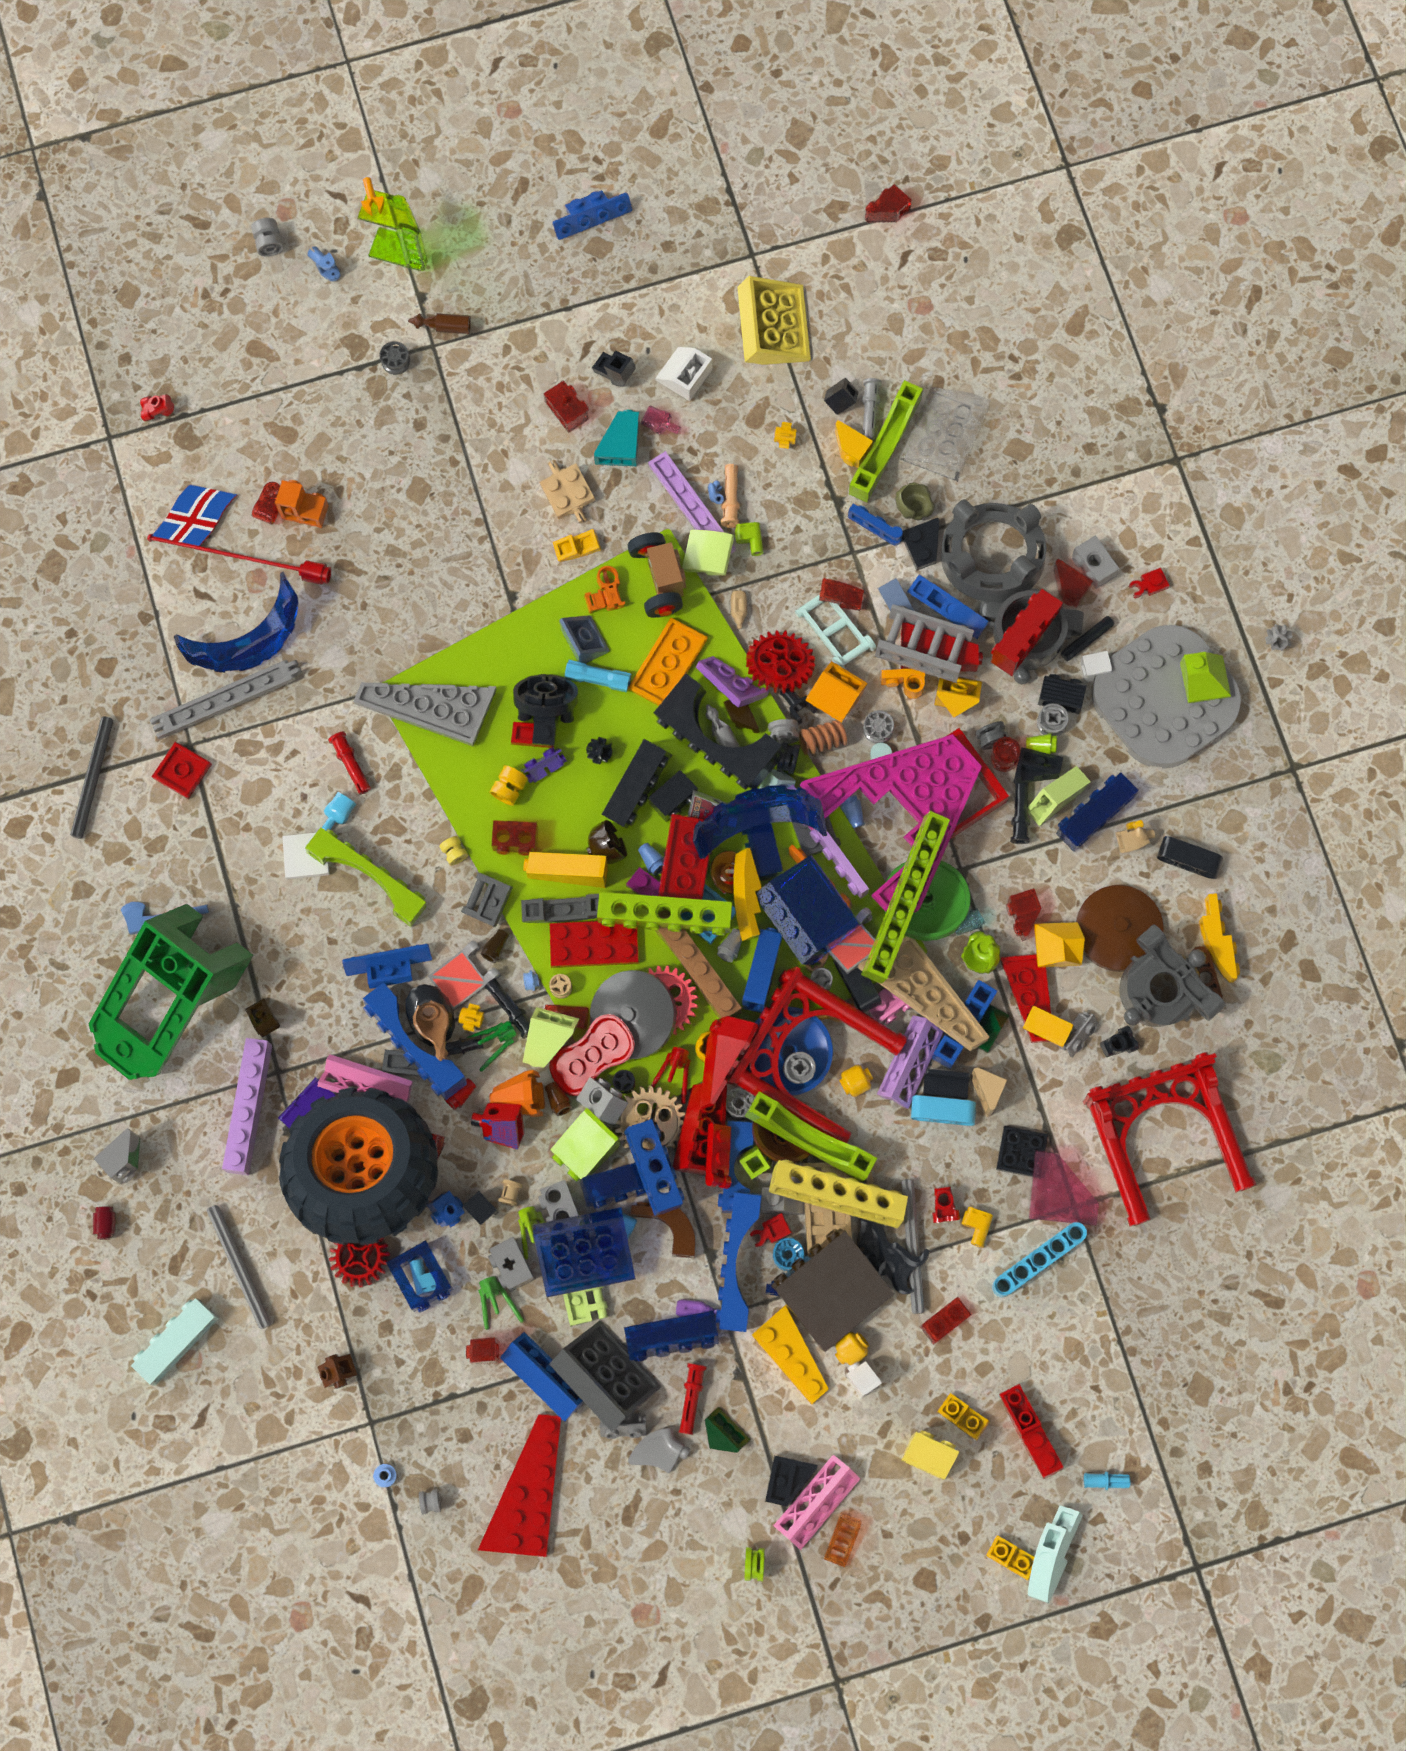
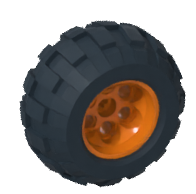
[279,1087,439,1245]

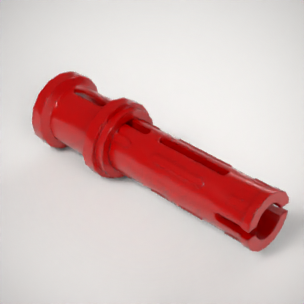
[328,731,371,795]
[679,1363,707,1435]

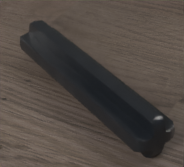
[1061,616,1114,661]

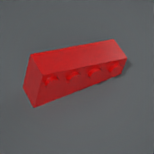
[991,589,1063,676]
[672,1083,727,1176]

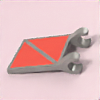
[821,908,875,974]
[428,941,501,1011]

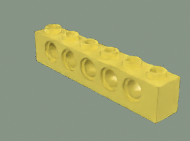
[769,1160,908,1228]

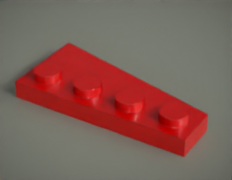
[1000,954,1051,1043]

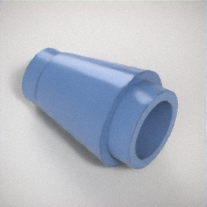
[840,795,865,829]
[638,843,664,875]

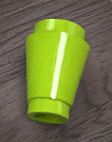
[1026,733,1057,754]

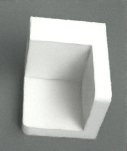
[1080,651,1112,683]

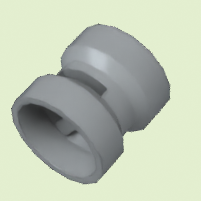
[811,968,833,990]

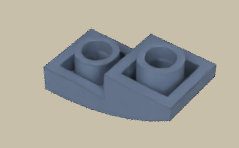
[878,578,914,611]

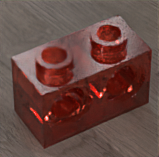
[491,820,538,856]

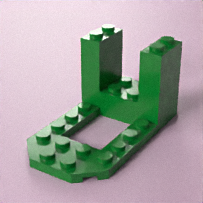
[88,904,254,1080]

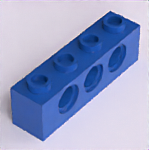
[624,1119,684,1216]

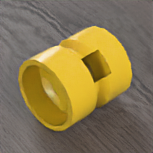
[489,765,528,806]

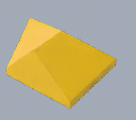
[934,677,982,718]
[1034,922,1085,967]

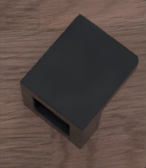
[824,377,859,415]
[463,1191,499,1225]

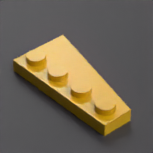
[751,1305,829,1405]

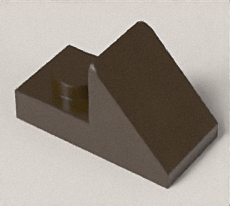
[245,998,280,1037]

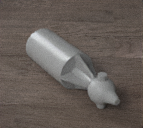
[706,704,740,748]

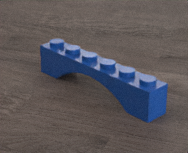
[363,983,467,1100]
[715,1191,762,1332]

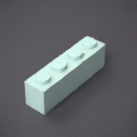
[131,1298,219,1386]

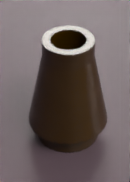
[480,929,509,963]

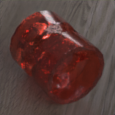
[990,737,1021,772]

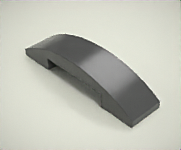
[521,894,599,923]

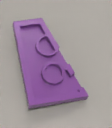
[696,656,769,708]

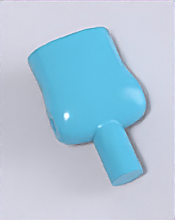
[322,792,356,831]

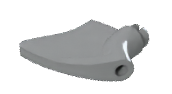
[628,1428,690,1473]

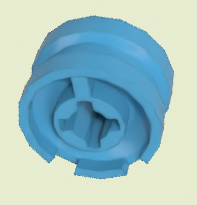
[773,1238,804,1271]

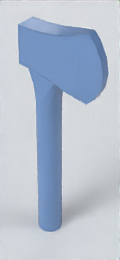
[121,902,209,935]

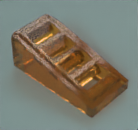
[824,1512,862,1567]

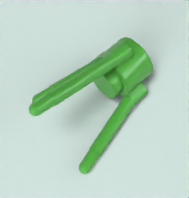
[478,1276,524,1330]

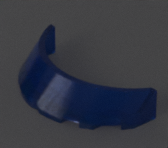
[173,571,299,673]
[693,785,827,859]

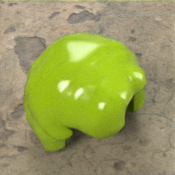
[961,931,1001,974]

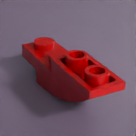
[999,1384,1064,1480]

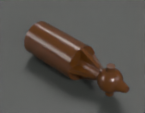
[408,313,471,334]

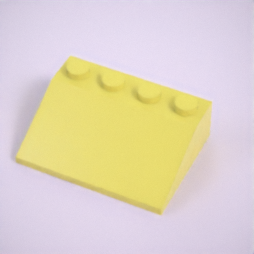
[738,276,811,365]

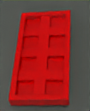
[549,921,639,968]

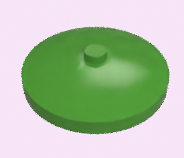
[884,861,970,941]

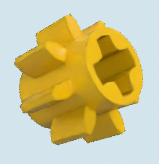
[774,422,797,449]
[459,1003,484,1032]

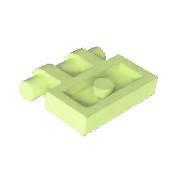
[560,1273,608,1327]

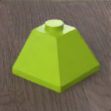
[1180,652,1231,704]

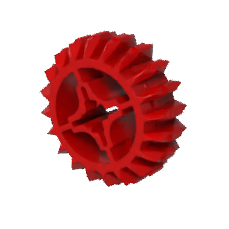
[329,1237,390,1288]

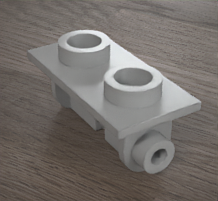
[1058,1011,1098,1058]
[600,1413,646,1439]

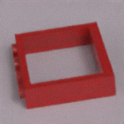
[947,728,1009,839]

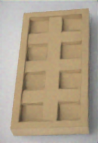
[802,1163,852,1254]

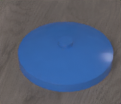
[747,1007,833,1096]

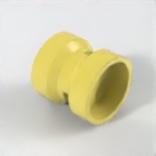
[439,836,468,866]

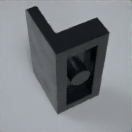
[923,1069,971,1100]

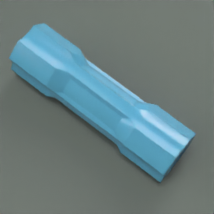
[564,660,631,693]

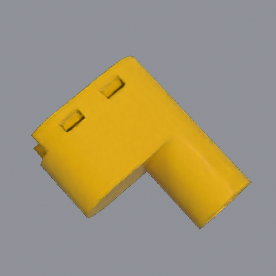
[961,1207,993,1248]

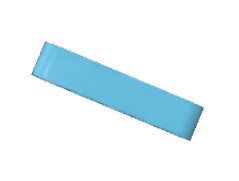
[992,1222,1087,1297]

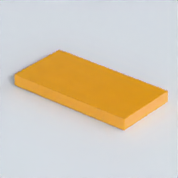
[628,617,708,706]

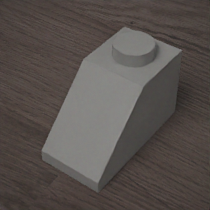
[761,1187,805,1215]

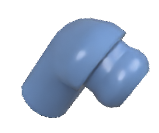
[708,480,724,504]

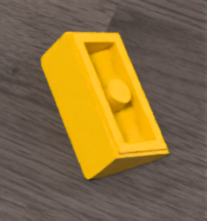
[1022,1006,1073,1047]

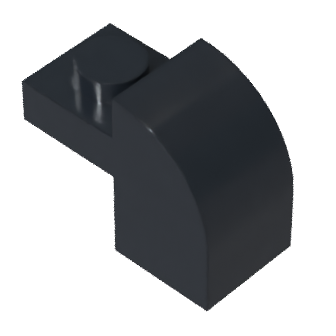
[592,350,636,387]
[532,716,559,746]

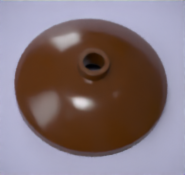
[752,1121,810,1163]

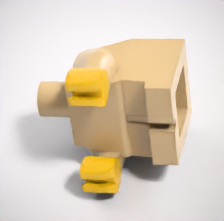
[1115,820,1155,853]

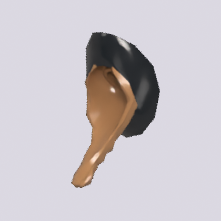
[405,984,455,1061]

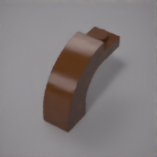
[630,1202,696,1259]

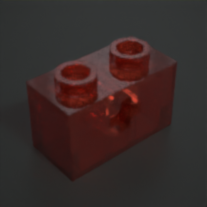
[543,380,589,433]

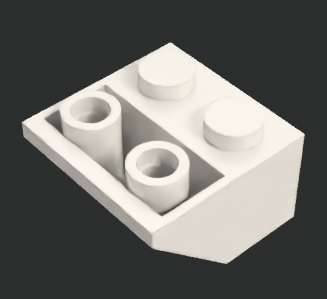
[655,347,713,401]

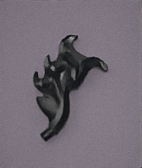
[857,1217,930,1295]

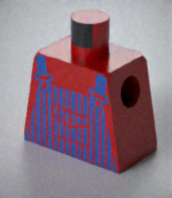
[471,1103,525,1149]

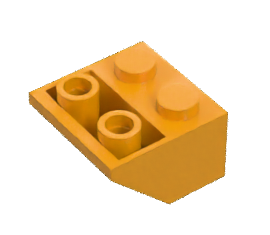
[806,661,868,723]

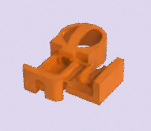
[584,566,625,614]

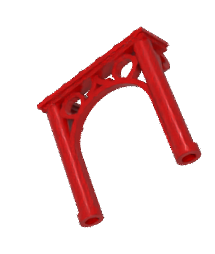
[726,967,907,1143]
[1083,1052,1257,1227]

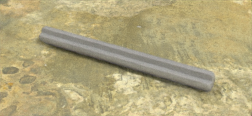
[901,1179,924,1314]
[207,1205,271,1329]

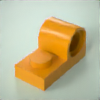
[880,669,925,699]

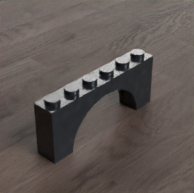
[653,673,786,792]

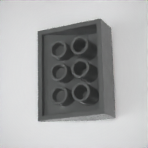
[550,1321,662,1432]

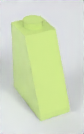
[1027,766,1091,826]
[523,1007,579,1068]

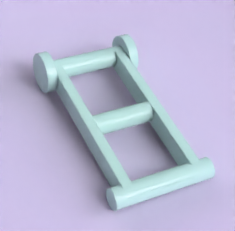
[795,588,876,669]

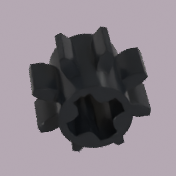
[586,737,613,765]

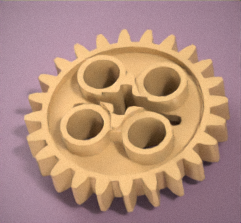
[614,1085,685,1153]

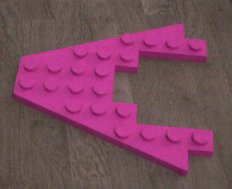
[798,734,982,913]

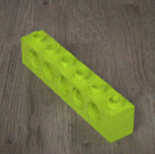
[597,892,732,936]

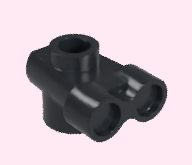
[1100,1025,1139,1057]

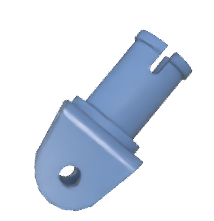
[307,246,341,281]

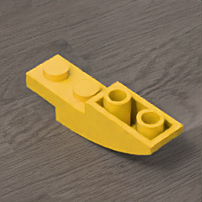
[1199,893,1240,983]

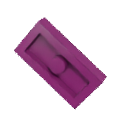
[626,867,660,896]

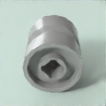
[251,218,283,257]

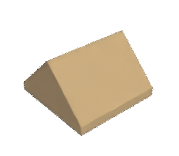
[970,1067,1007,1117]

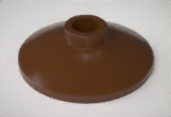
[710,851,737,894]

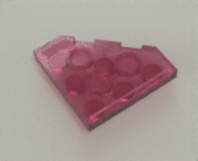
[1028,1151,1099,1226]

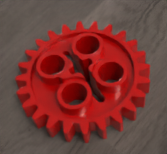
[746,630,815,694]

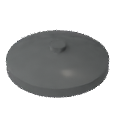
[590,970,677,1059]

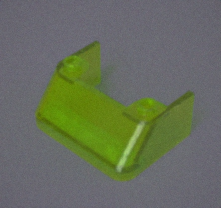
[357,190,428,271]

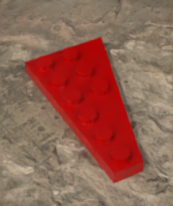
[478,1414,561,1557]

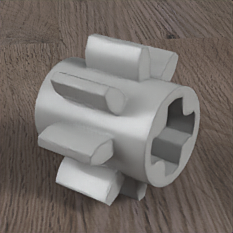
[1265,624,1293,651]

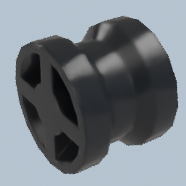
[613,1070,635,1094]

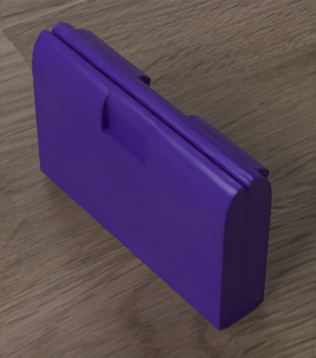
[278,1077,336,1129]

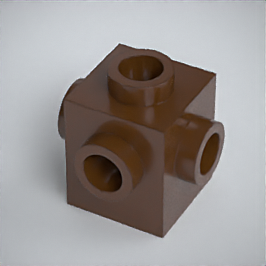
[317,1354,357,1389]

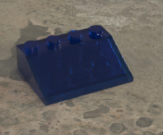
[756,855,861,965]
[533,1207,636,1297]

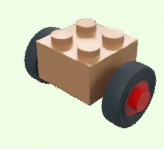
[627,532,686,618]

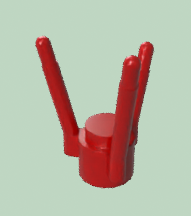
[651,1047,691,1104]

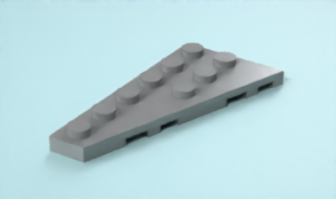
[353,682,497,746]

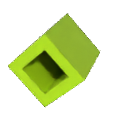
[740,1145,772,1179]

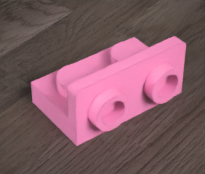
[868,988,911,1025]

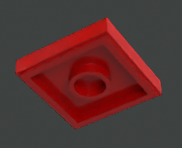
[151,742,212,800]

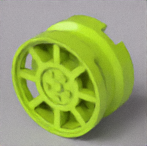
[745,1547,765,1582]

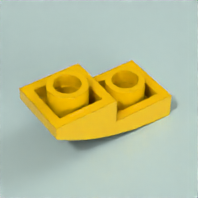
[937,1393,990,1441]
[986,1535,1035,1581]

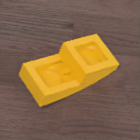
[552,529,602,562]

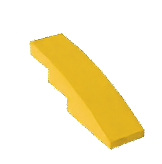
[733,848,762,941]

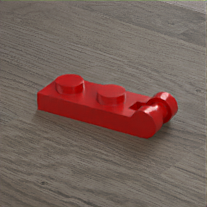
[705,1123,731,1189]

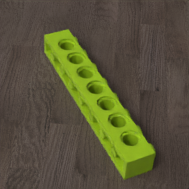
[861,811,950,984]

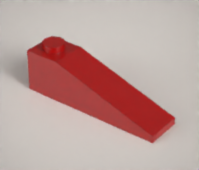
[700,1016,758,1109]

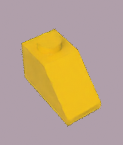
[835,420,873,468]

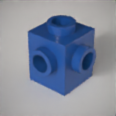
[427,1191,465,1228]

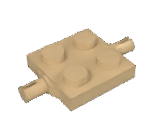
[539,460,595,524]

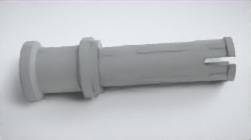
[862,378,882,441]

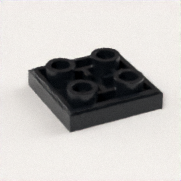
[996,1126,1048,1179]

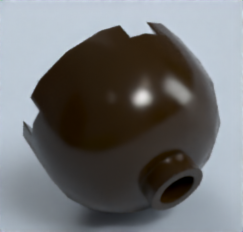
[587,820,627,864]

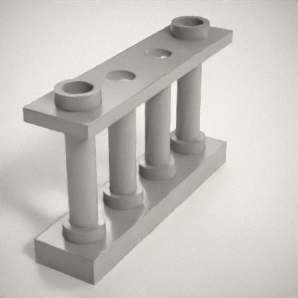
[875,604,974,683]

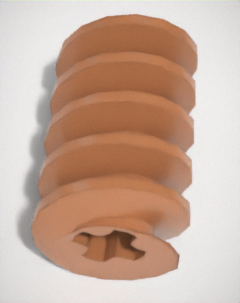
[799,720,847,755]

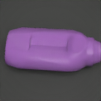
[676,1299,717,1319]

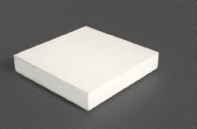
[282,833,330,880]

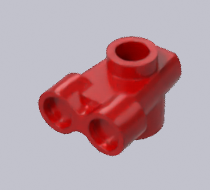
[140,394,174,422]
[932,1186,960,1223]

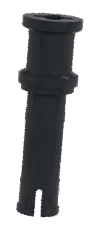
[1010,782,1030,844]
[485,978,531,1039]

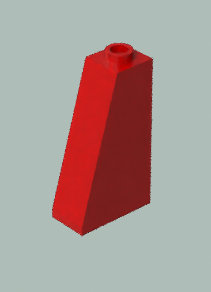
[900,623,983,672]

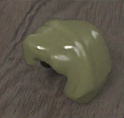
[895,482,935,521]

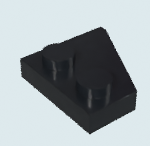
[902,518,939,571]
[1013,747,1064,784]

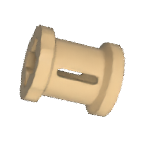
[498,1180,523,1207]

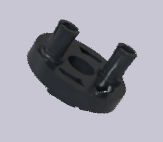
[513,674,578,723]

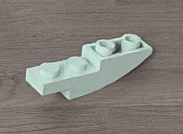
[1028,1505,1083,1604]

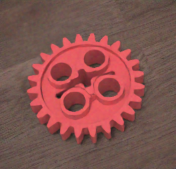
[649,966,699,1036]

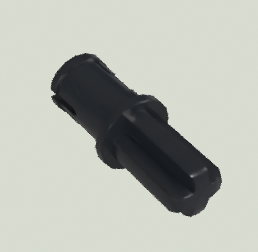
[446,1035,484,1056]

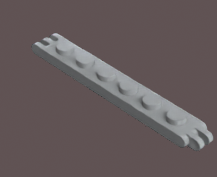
[150,660,302,739]

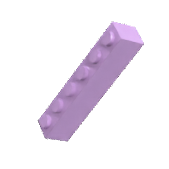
[222,1038,272,1176]

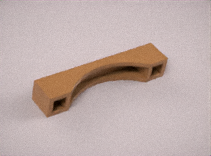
[647,910,742,1019]

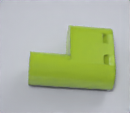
[735,522,764,556]

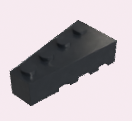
[601,739,672,828]

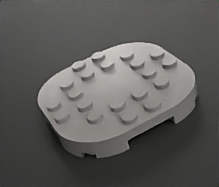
[1092,625,1241,769]

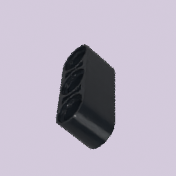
[1157,836,1223,879]
[833,958,882,1013]

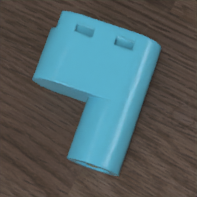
[409,1259,443,1296]

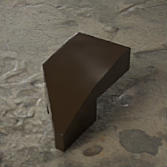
[723,700,760,733]

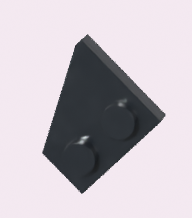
[765,1456,818,1507]

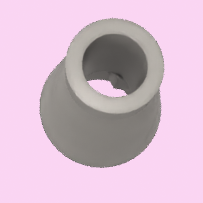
[717,928,742,962]

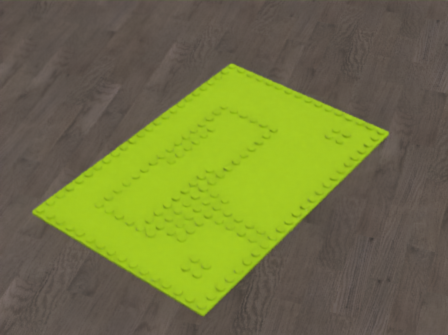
[382,529,927,1118]

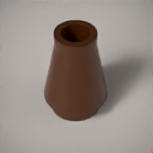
[544,1082,572,1116]

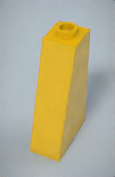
[523,852,608,888]

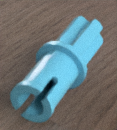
[1084,1472,1131,1490]

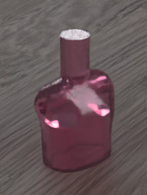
[641,405,681,435]

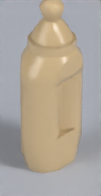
[730,591,747,629]

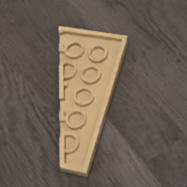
[858,937,990,1051]

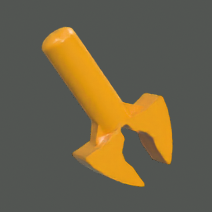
[361,177,385,216]

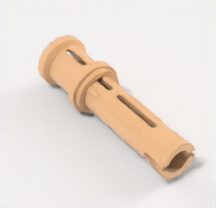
[721,464,740,528]

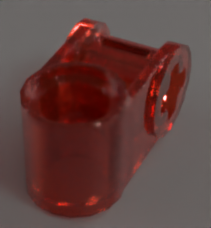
[252,481,280,525]

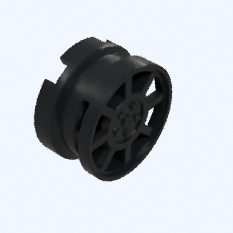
[776,741,800,775]

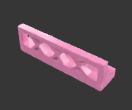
[318,1054,413,1102]
[774,1455,860,1550]

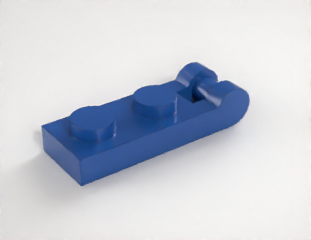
[848,503,903,546]

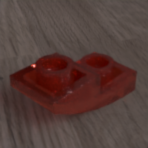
[819,578,864,611]
[920,1297,972,1345]

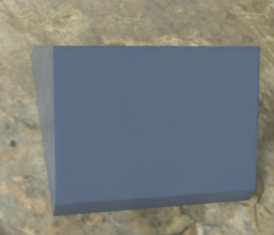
[559,615,609,664]

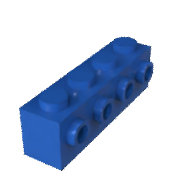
[500,1332,584,1422]

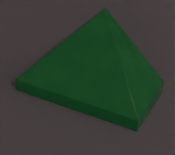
[978,1004,1010,1053]
[705,1407,751,1453]

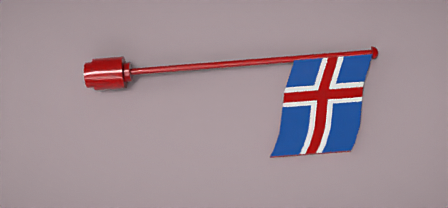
[147,485,332,585]

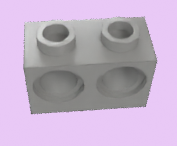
[538,1180,582,1234]

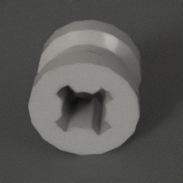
[419,1489,441,1515]

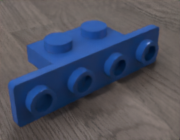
[552,190,633,240]
[342,944,432,989]

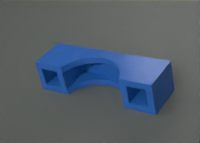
[931,980,997,1070]
[718,1121,754,1214]

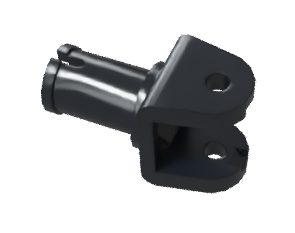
[780,688,818,725]

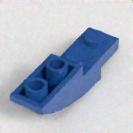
[907,574,989,639]

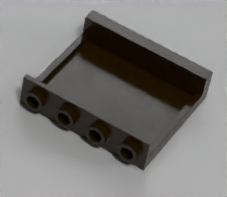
[771,1228,894,1352]

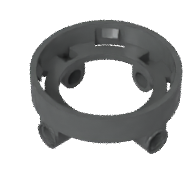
[941,499,1047,602]

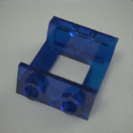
[386,1240,454,1313]

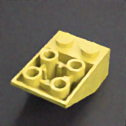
[901,1430,959,1480]

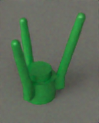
[466,1021,517,1072]

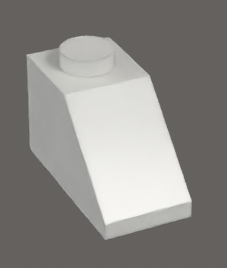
[846,1361,882,1398]

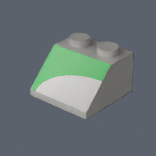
[93,1128,140,1184]

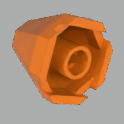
[489,1070,545,1117]

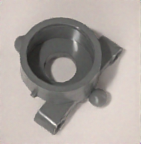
[979,588,1084,685]
[1119,925,1226,1027]

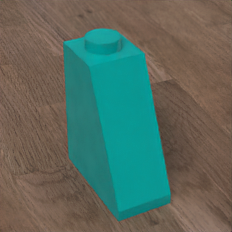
[594,409,640,467]

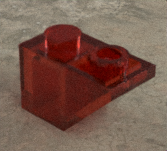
[865,184,912,223]
[1006,888,1042,941]

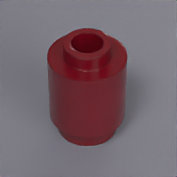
[93,1206,116,1240]

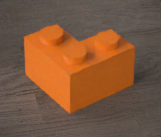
[275,480,329,528]

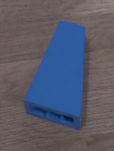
[743,928,782,1013]

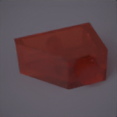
[1053,558,1093,608]
[466,1338,499,1364]

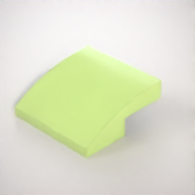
[682,530,734,575]

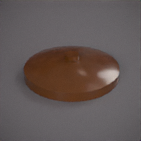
[1076,885,1164,972]

